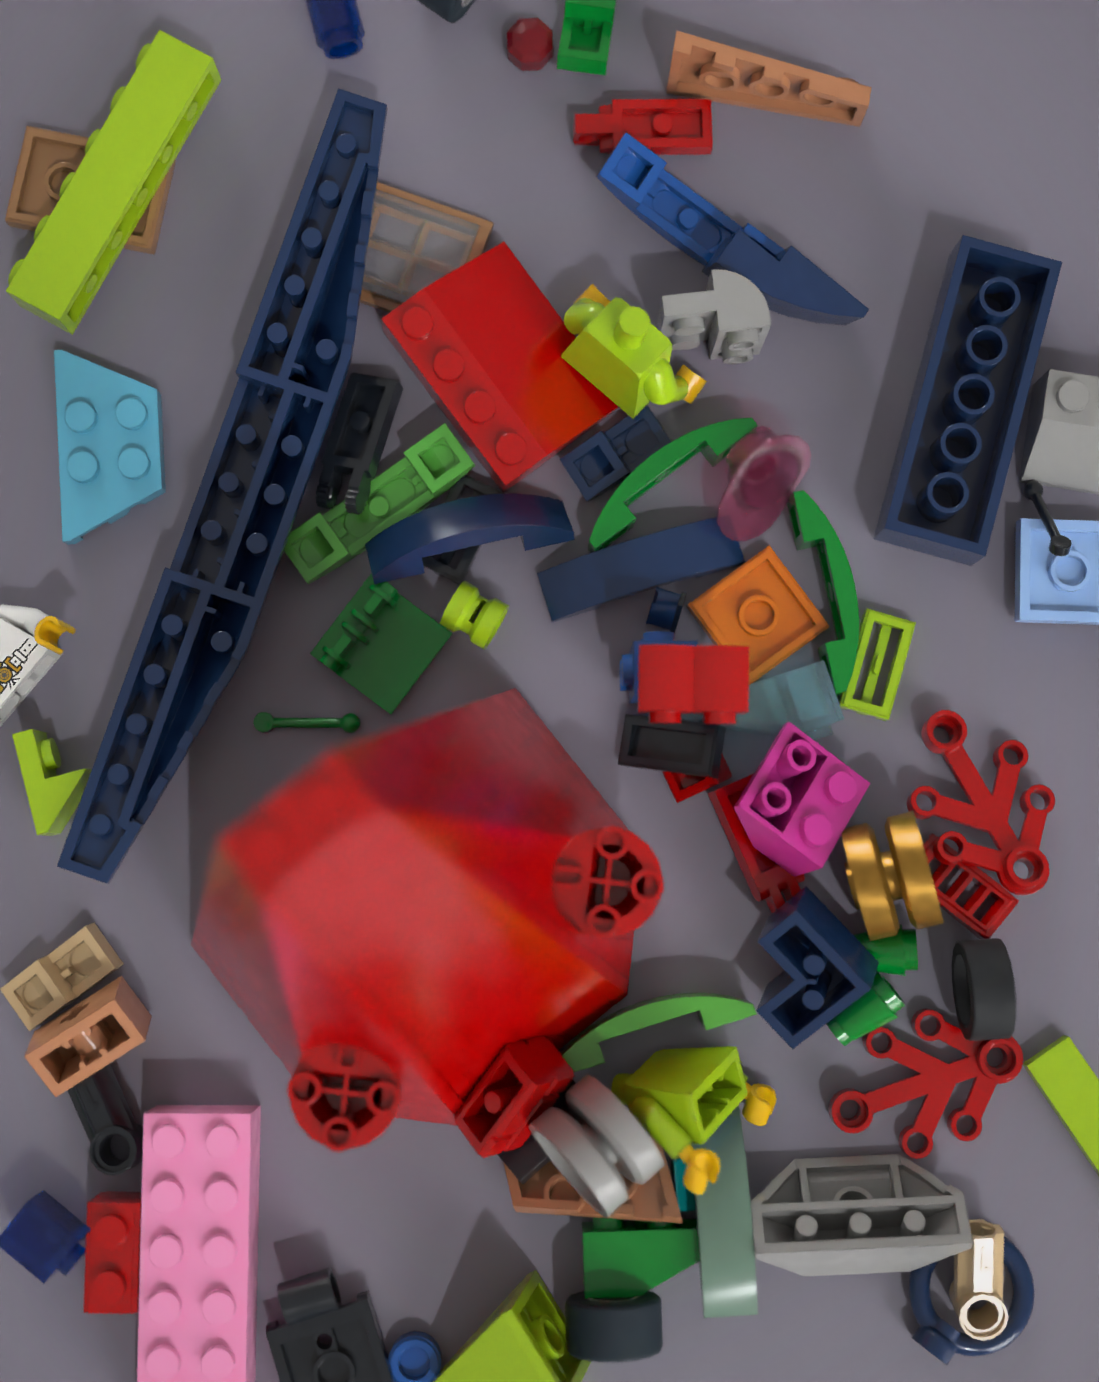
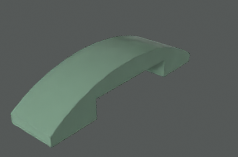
[691,1105,758,1318]

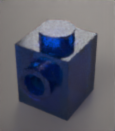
[0,1190,91,1283]

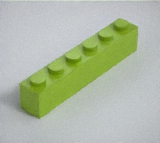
[6,30,222,335]

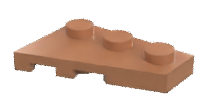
[504,1136,683,1223]

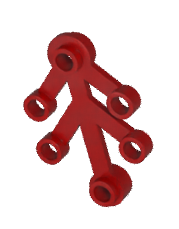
[906,710,1055,896]
[828,1008,1023,1159]

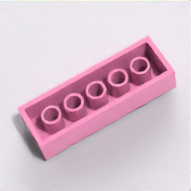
[137,1105,261,1382]

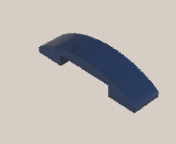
[365,493,575,584]
[537,515,745,623]

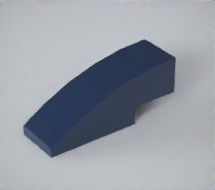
[702,229,869,325]

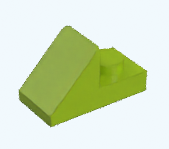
[12,729,92,836]

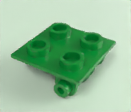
[310,573,452,715]

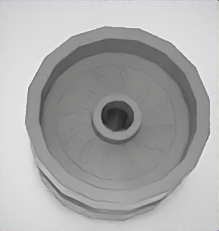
[528,1074,665,1218]

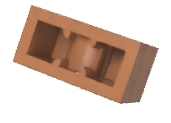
[24,976,152,1097]

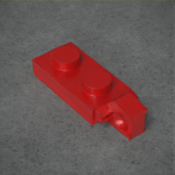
[573,99,713,155]

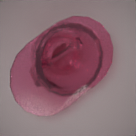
[717,426,811,541]

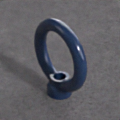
[909,1236,1034,1365]

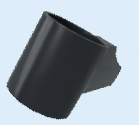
[67,1065,143,1175]

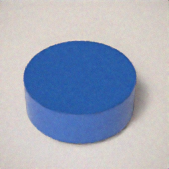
[388,1331,442,1382]

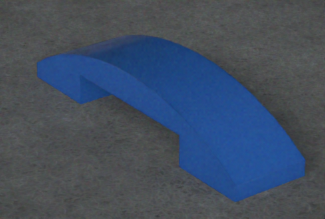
[596,133,784,266]

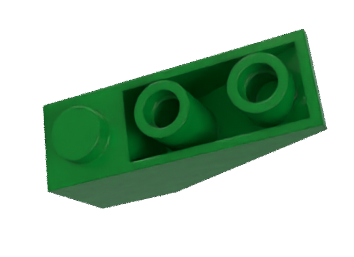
[582,1217,700,1298]

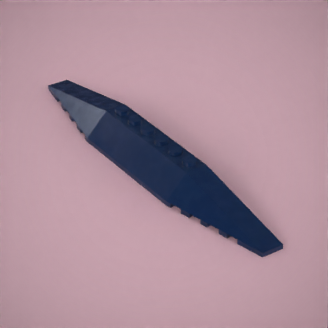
[57,88,388,884]

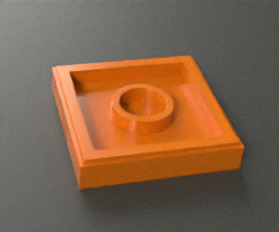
[686,545,830,686]

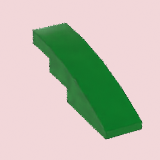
[557,0,617,76]

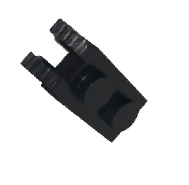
[315,372,403,515]

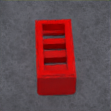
[923,833,1019,939]

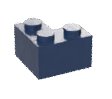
[756,886,879,1049]

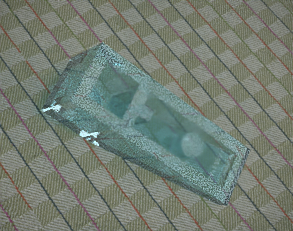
[681,660,844,741]

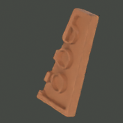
[666,30,872,127]

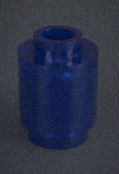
[305,0,365,59]

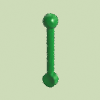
[253,712,360,733]

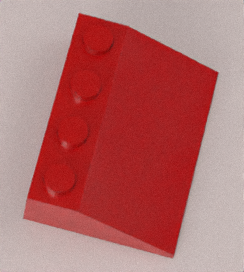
[381,241,620,493]

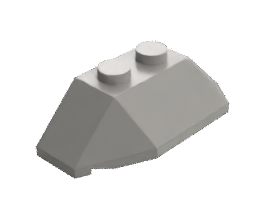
[751,1154,973,1277]

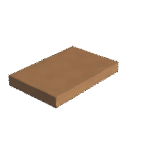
[5,126,176,255]

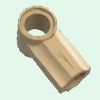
[949,1219,1008,1340]

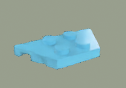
[54,350,166,545]

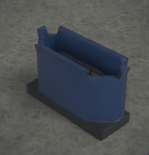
[646,586,687,633]

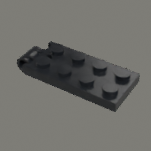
[266,1267,395,1382]

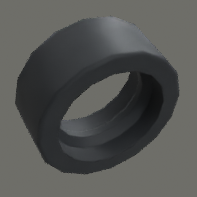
[952,938,1016,1041]

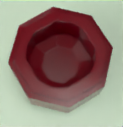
[507,18,553,71]

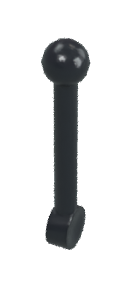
[1023,481,1072,556]

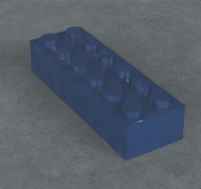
[873,235,1062,566]

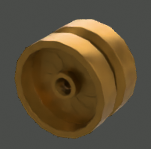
[841,811,944,941]

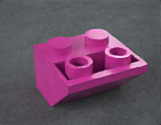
[734,722,871,877]

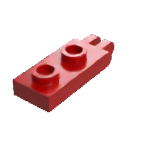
[708,773,805,913]

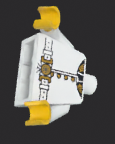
[0,604,76,727]

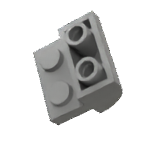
[655,269,771,364]

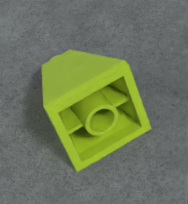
[433,1270,591,1382]

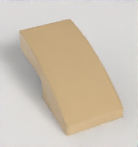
[0,922,124,1032]

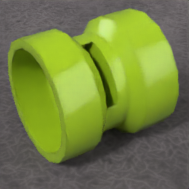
[440,580,509,650]

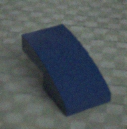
[559,405,672,502]

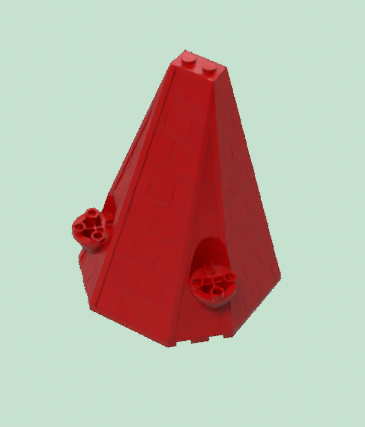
[190,688,664,1152]

